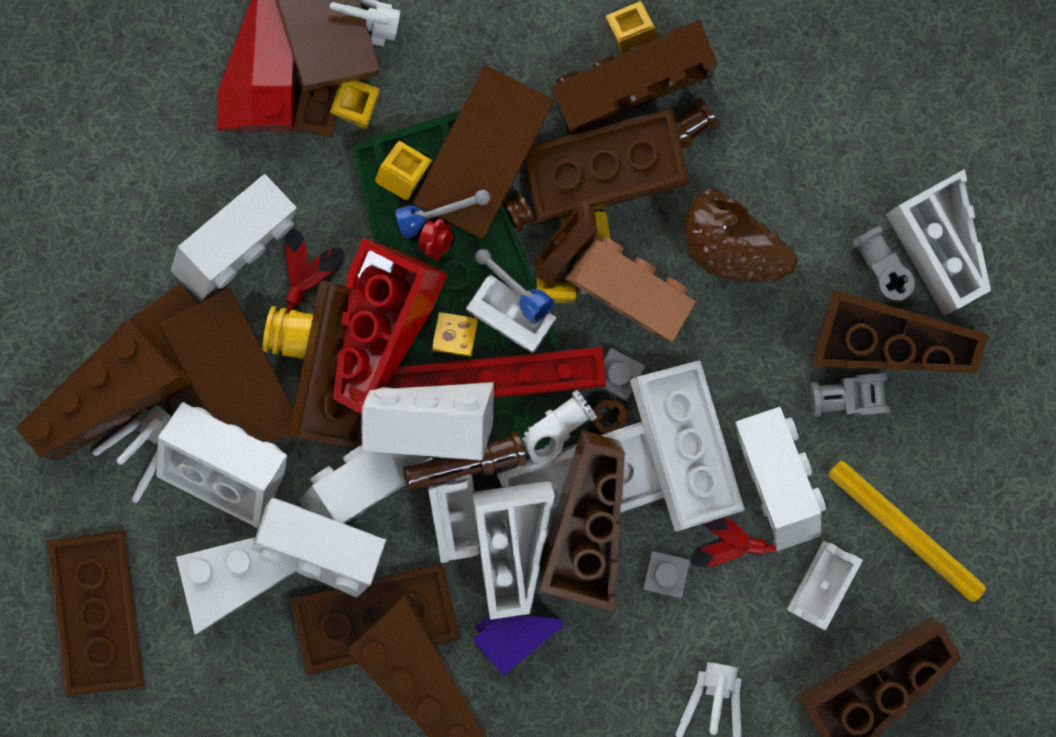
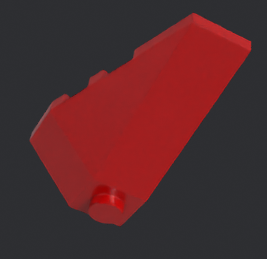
[217,0,296,132]
[333,238,448,414]

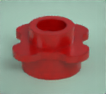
[419,219,452,260]

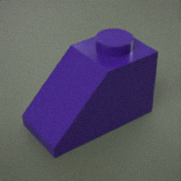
[473,614,564,676]

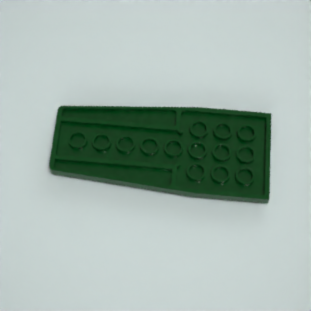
[354,111,587,476]

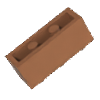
[565,237,696,342]

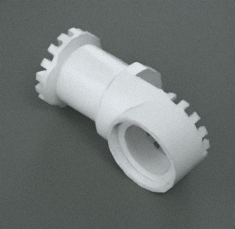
[522,390,597,464]

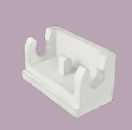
[466,275,557,354]
[428,474,480,563]
[787,541,863,630]

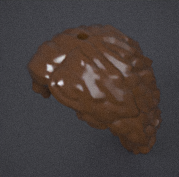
[683,190,798,284]

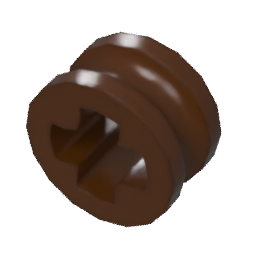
[503,192,536,232]
[592,399,627,434]

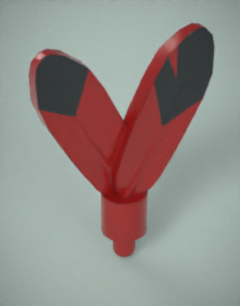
[285,230,344,313]
[691,517,776,568]

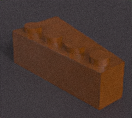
[552,20,718,135]
[809,289,988,373]
[15,320,194,461]
[536,430,625,611]
[346,590,486,737]
[796,617,961,737]

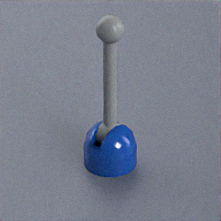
[395,190,490,239]
[475,249,554,324]

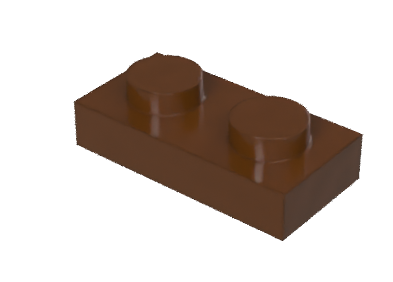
[293,84,340,139]
[535,201,597,284]

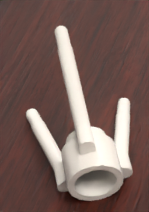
[330,0,401,47]
[92,405,172,503]
[676,662,742,737]

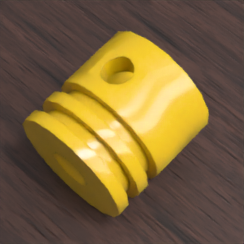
[262,306,313,360]

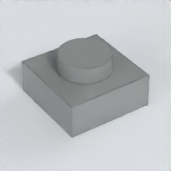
[601,348,645,401]
[643,551,690,598]

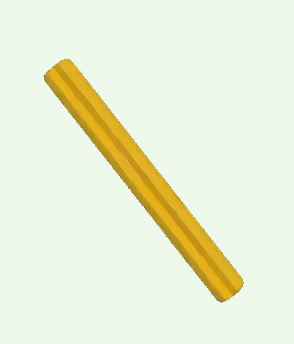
[828,461,986,602]

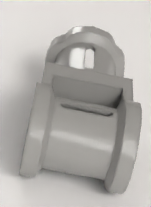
[850,226,915,304]
[810,373,891,417]

